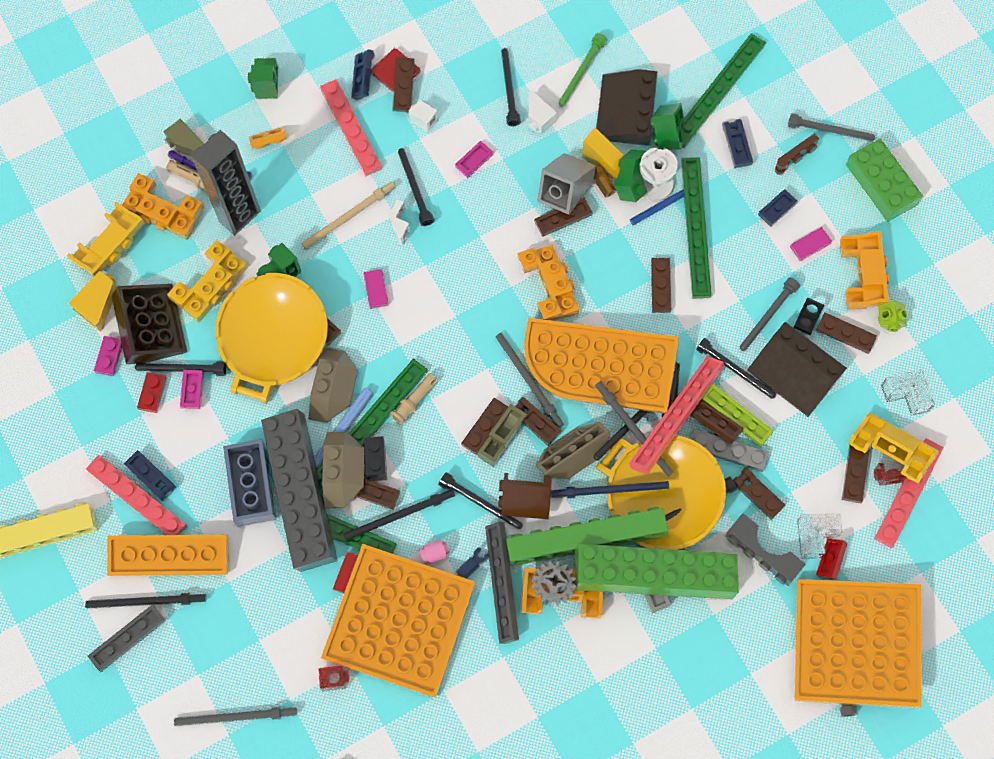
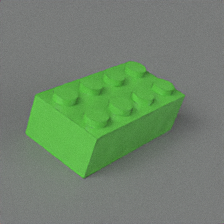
[846,138,923,222]

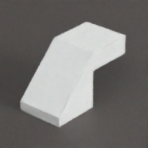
[389,199,410,246]

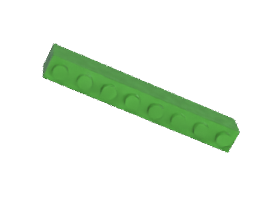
[506,507,669,566]

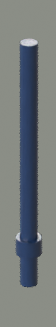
[551,481,669,499]

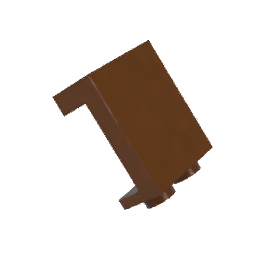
[498,473,552,520]

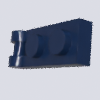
[351,49,375,100]
[722,119,753,168]
[124,450,176,501]

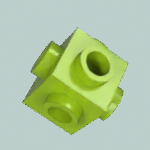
[878,300,908,332]

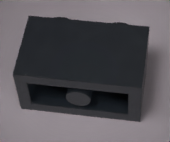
[364,436,387,481]

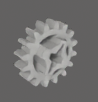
[532,561,576,606]

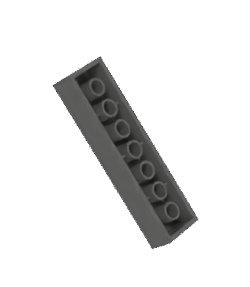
[191,129,261,236]
[261,408,338,572]

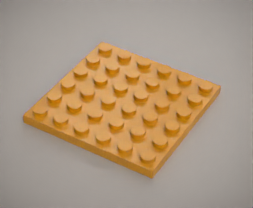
[321,544,476,698]
[795,579,922,708]

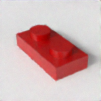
[137,372,167,413]
[816,538,848,580]

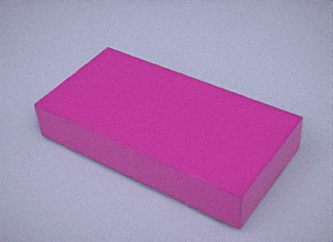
[455,141,493,178]
[790,227,832,261]
[363,269,388,309]

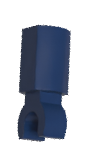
[456,547,489,579]

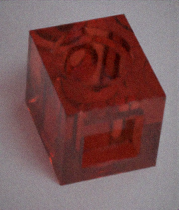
[318,665,349,691]

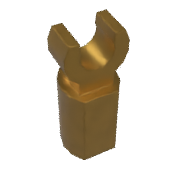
[594,165,616,197]

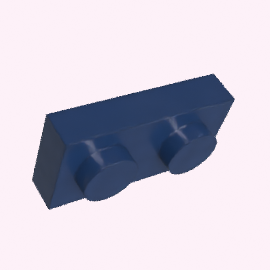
[758,189,798,227]

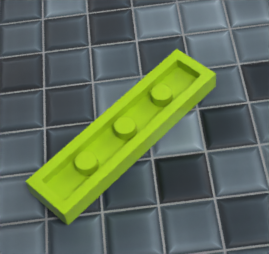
[702,384,774,447]

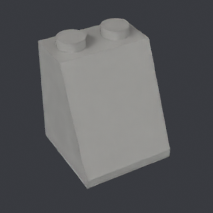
[537,153,596,215]

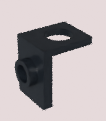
[793,297,825,335]

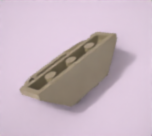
[308,347,358,423]
[536,421,611,479]
[322,432,365,509]

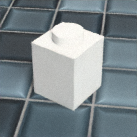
[409,99,438,132]

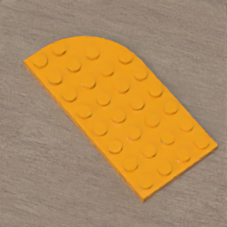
[524,318,680,413]

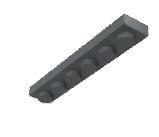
[485,522,519,644]

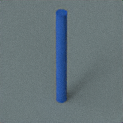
[630,189,684,226]

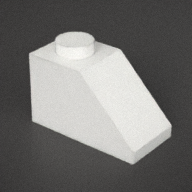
[528,90,557,135]

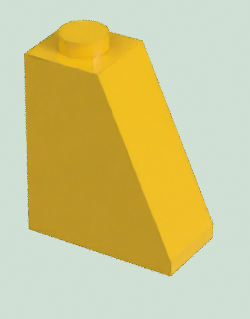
[582,127,624,180]
[68,271,116,332]

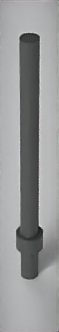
[496,333,564,428]
[595,381,674,477]
[174,707,297,726]

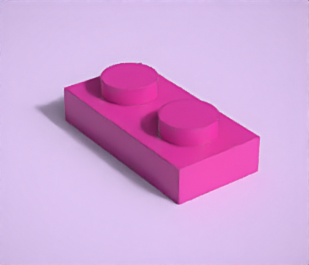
[94,336,122,376]
[180,370,204,409]

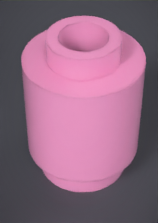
[419,539,450,564]

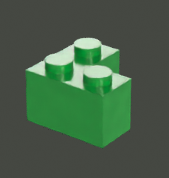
[248,58,278,99]
[651,103,684,150]
[256,243,301,277]

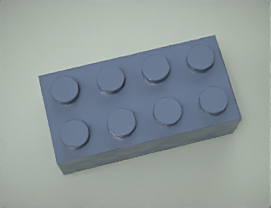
[223,439,276,527]

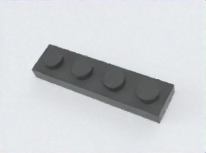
[87,604,166,672]

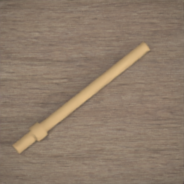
[301,181,396,249]

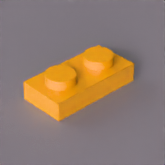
[248,127,287,149]

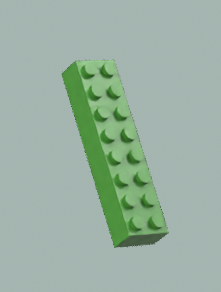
[575,544,739,600]

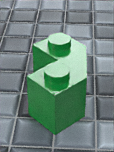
[614,149,647,202]

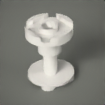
[640,148,677,202]

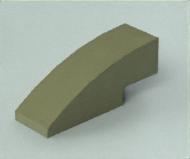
[478,404,527,467]

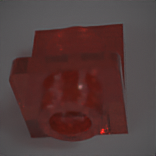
[874,462,907,486]

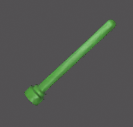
[558,33,608,106]

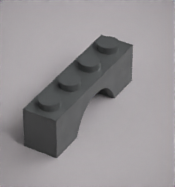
[726,513,806,586]

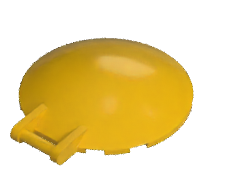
[215,273,328,404]
[595,435,726,550]

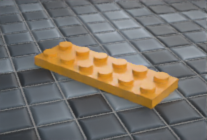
[107,534,228,576]

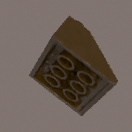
[596,69,658,146]
[112,284,187,365]
[747,322,847,417]

